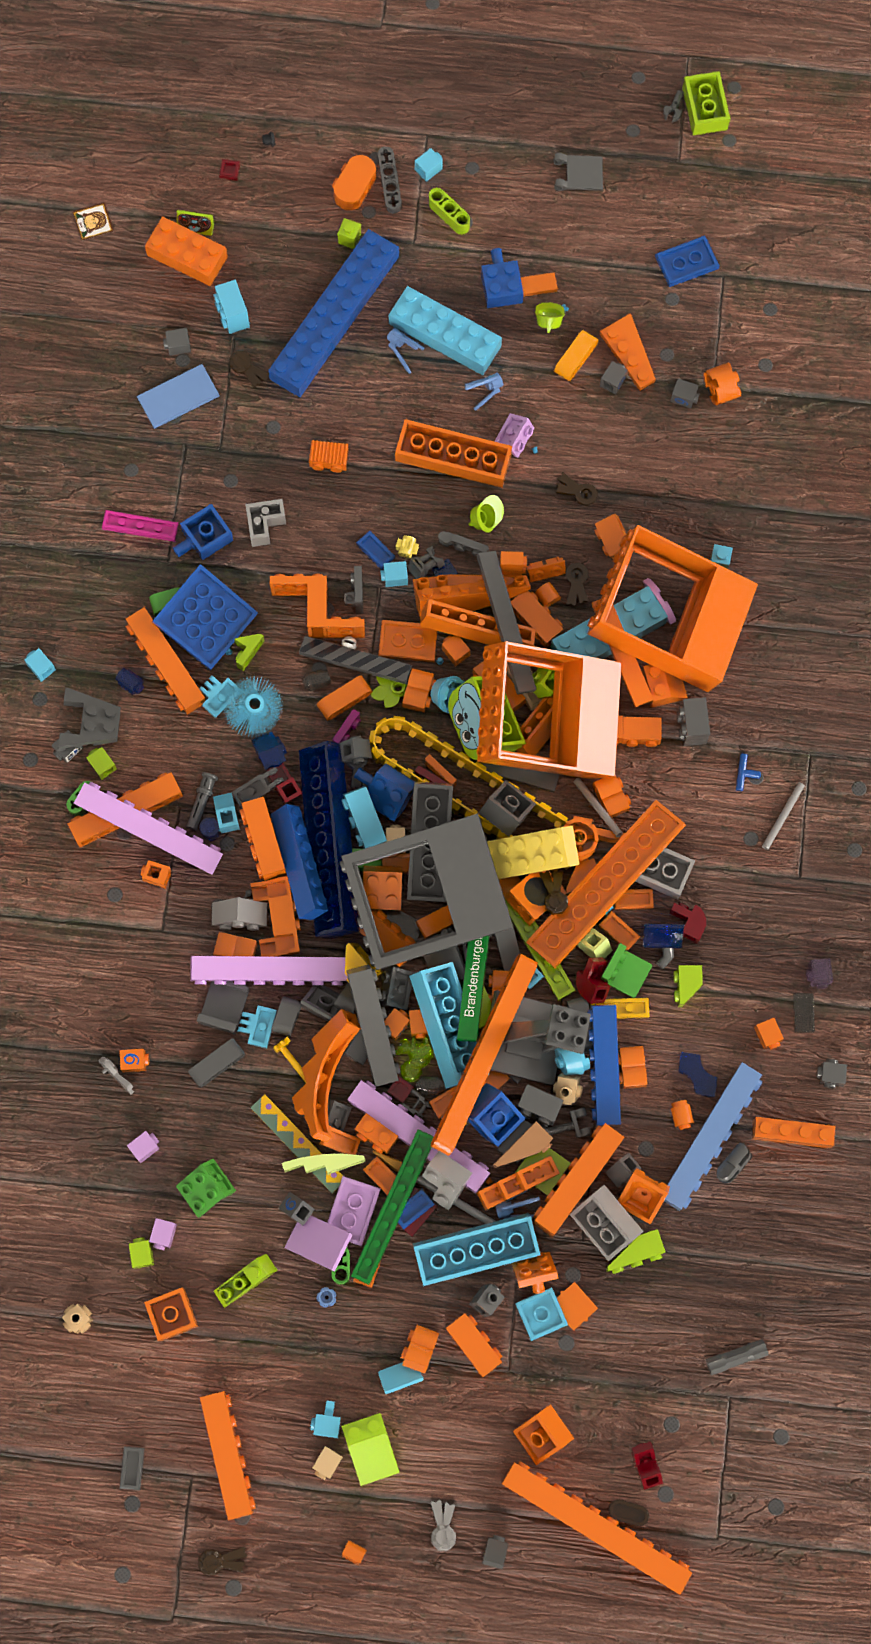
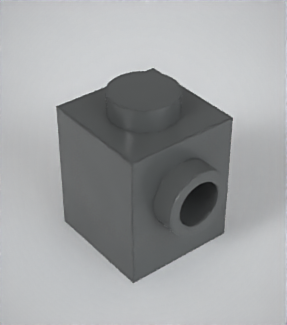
[340,736,372,765]
[816,1059,847,1089]
[469,1284,505,1317]

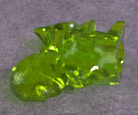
[395,1037,434,1082]

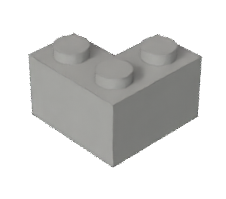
[245,499,286,547]
[212,897,267,931]
[422,1151,472,1210]

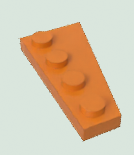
[600,313,656,391]

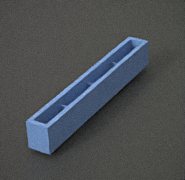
[664,1062,763,1211]

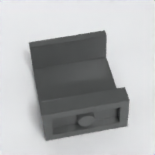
[197,981,250,1035]

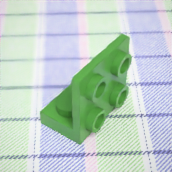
[601,943,652,998]
[176,1159,236,1218]

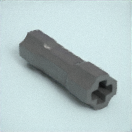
[705,1339,769,1376]

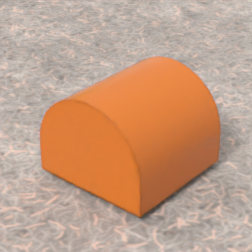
[535,582,561,608]
[342,1540,367,1565]

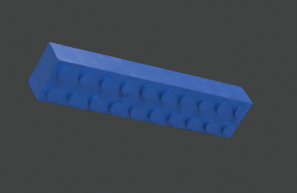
[268,229,399,397]

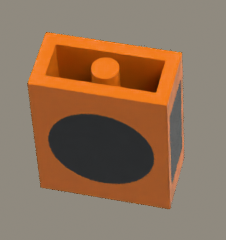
[504,870,567,926]

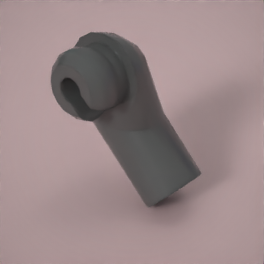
[656,940,674,969]

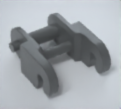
[401,1089,430,1118]

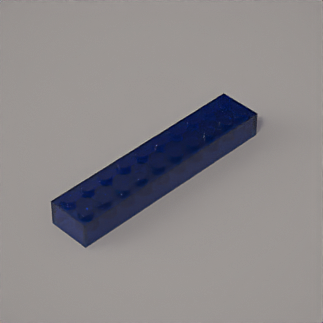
[299,741,360,939]

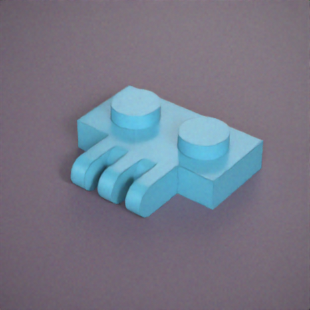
[199,675,238,718]
[237,1005,277,1049]

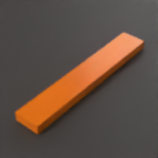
[591,599,653,707]
[416,876,521,939]

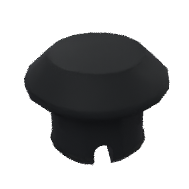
[262,131,275,147]

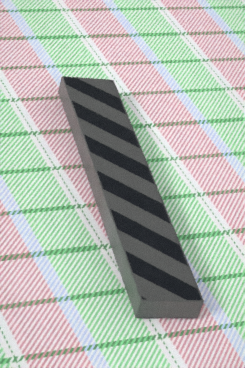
[299,636,412,684]

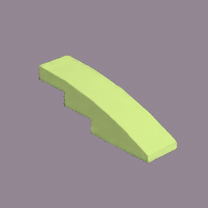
[282,1154,366,1175]

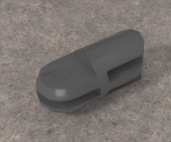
[716,1143,752,1184]

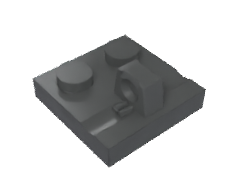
[344,566,363,614]

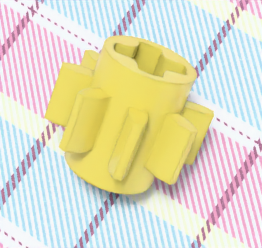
[395,535,419,558]

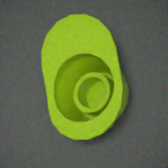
[535,302,565,333]
[468,495,504,533]

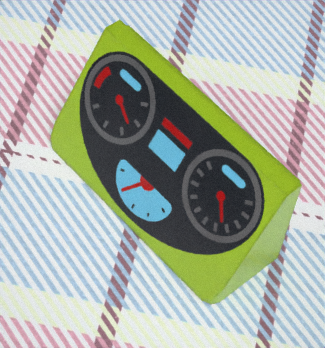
[177,210,214,236]

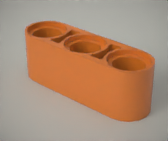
[317,675,373,721]

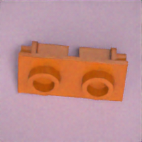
[526,556,566,582]

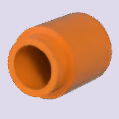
[671,1100,694,1130]

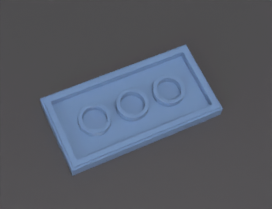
[137,364,219,429]

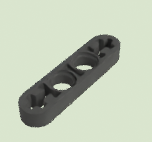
[378,146,402,214]

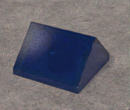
[641,924,684,948]

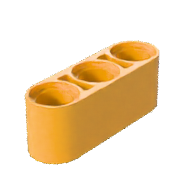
[554,330,598,381]

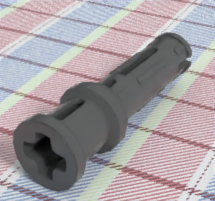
[186,772,218,831]

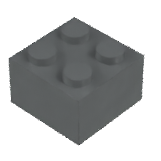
[677,697,710,746]
[479,780,536,837]
[517,1084,564,1128]

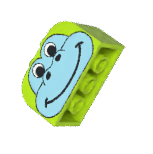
[448,676,526,760]

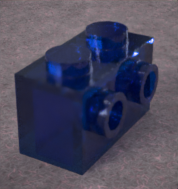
[251,731,287,770]

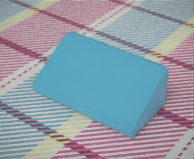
[378,1362,424,1394]

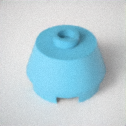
[431,676,464,713]
[555,1048,590,1075]

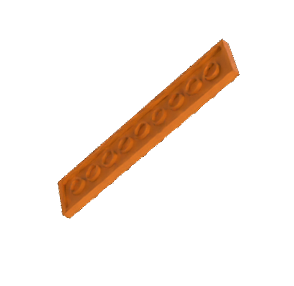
[526,800,686,968]

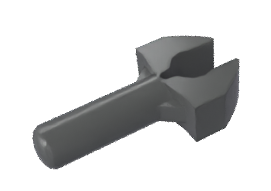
[663,90,683,123]

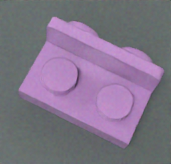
[494,413,534,458]

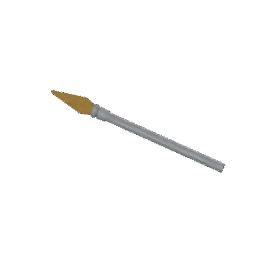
[372,1150,496,1224]

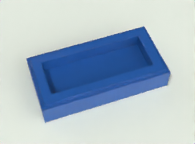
[356,531,395,570]
[398,1189,435,1230]

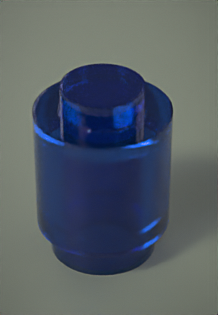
[115,668,144,695]
[200,818,220,841]

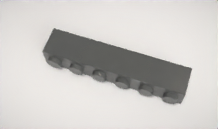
[346,964,400,1086]

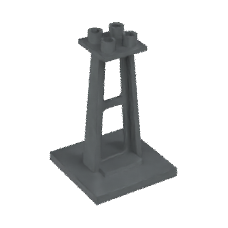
[490,990,591,1086]

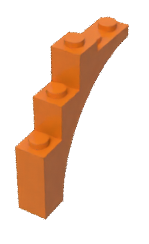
[292,1009,361,1142]

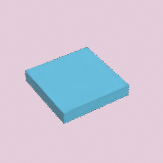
[515,1287,568,1341]

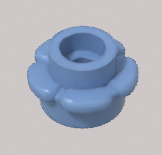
[317,1287,336,1308]

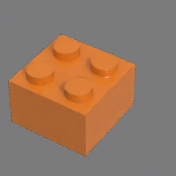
[363,865,403,910]
[144,1287,198,1342]

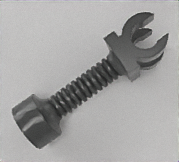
[541,1108,592,1139]

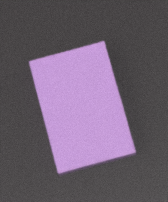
[327,1176,380,1246]
[285,1216,352,1272]

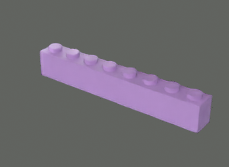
[74,782,223,875]
[190,956,348,986]
[347,1080,490,1194]

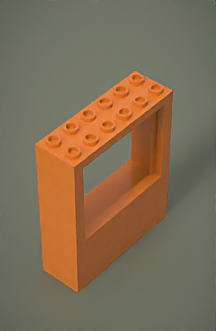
[587,525,758,692]
[477,641,621,779]

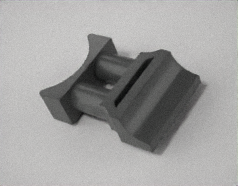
[407,546,445,579]

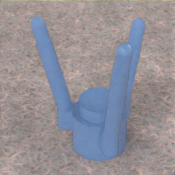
[387,328,424,374]
[465,373,503,411]
[496,1188,540,1219]

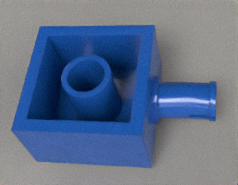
[481,248,524,308]
[172,504,234,560]
[354,764,415,821]

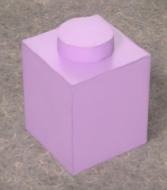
[127,1131,160,1163]
[149,1218,177,1250]

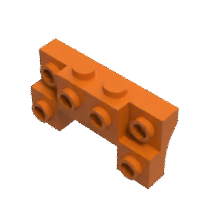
[250,876,301,957]

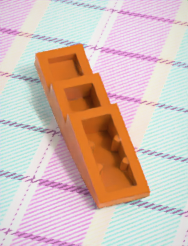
[477,1156,560,1211]

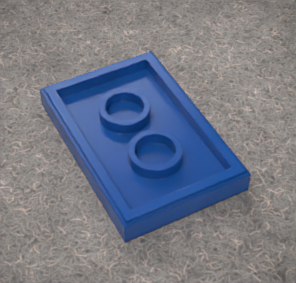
[655,236,719,287]

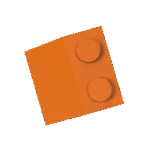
[642,665,688,708]
[513,1404,574,1465]

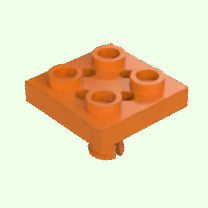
[512,1252,558,1294]

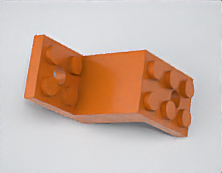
[270,574,365,638]

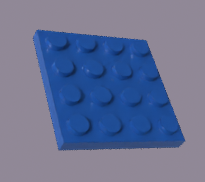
[152,564,258,670]

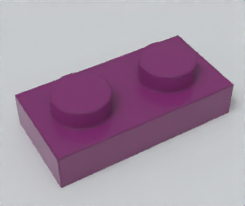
[332,709,361,748]

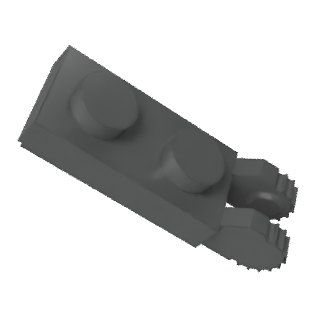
[438,531,489,557]
[232,767,284,809]

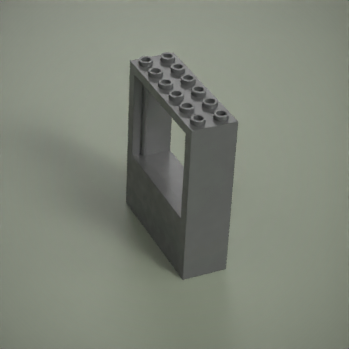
[340,814,514,970]

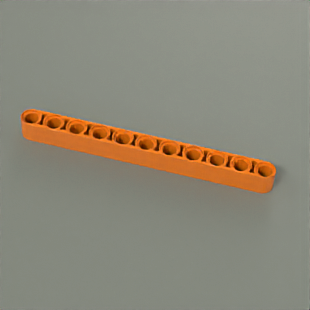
[431,953,538,1156]

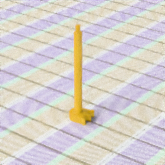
[273,1036,307,1083]

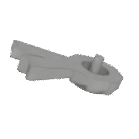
[98,1057,134,1095]
[431,1500,456,1551]

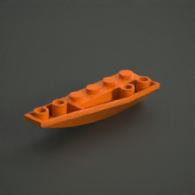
[413,574,531,619]

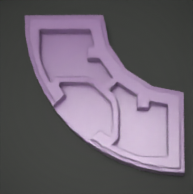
[643,578,676,624]

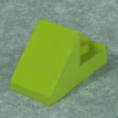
[234,634,265,671]

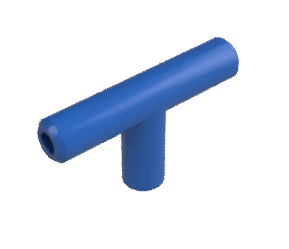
[736,753,761,791]

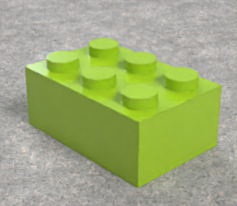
[682,71,730,135]

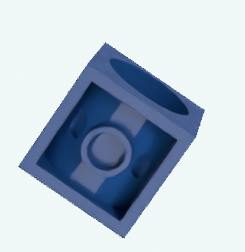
[467,1083,526,1147]

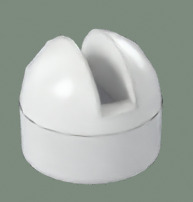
[341,636,357,649]

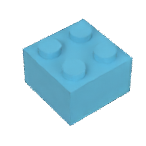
[213,279,250,334]

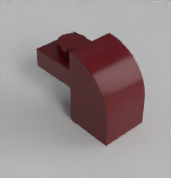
[266,762,302,804]
[669,903,706,944]
[576,957,611,1003]
[631,1441,663,1490]

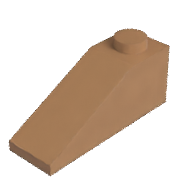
[493,1122,553,1168]

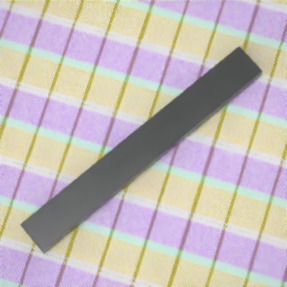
[477,551,536,694]

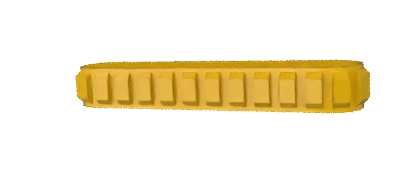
[369,716,582,872]

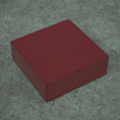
[219,159,240,181]
[387,1076,414,1103]

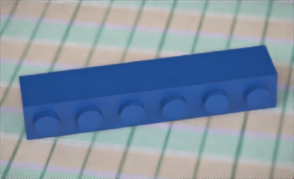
[270,804,328,920]
[587,1004,621,1125]

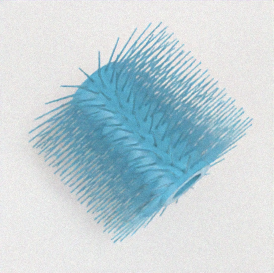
[224,675,283,738]

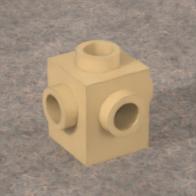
[553,1072,583,1105]
[62,1304,93,1334]

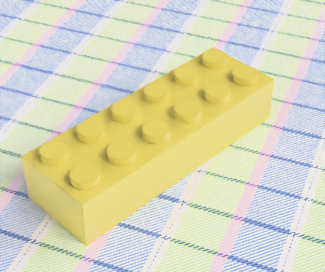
[487,826,579,879]

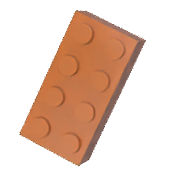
[145,216,228,286]
[240,797,287,881]

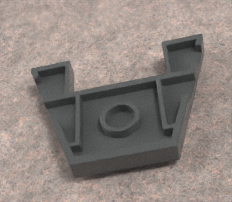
[58,688,121,751]

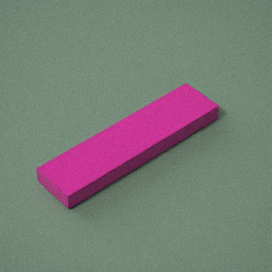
[102,510,179,542]

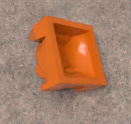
[618,1168,670,1225]

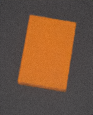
[378,620,438,663]

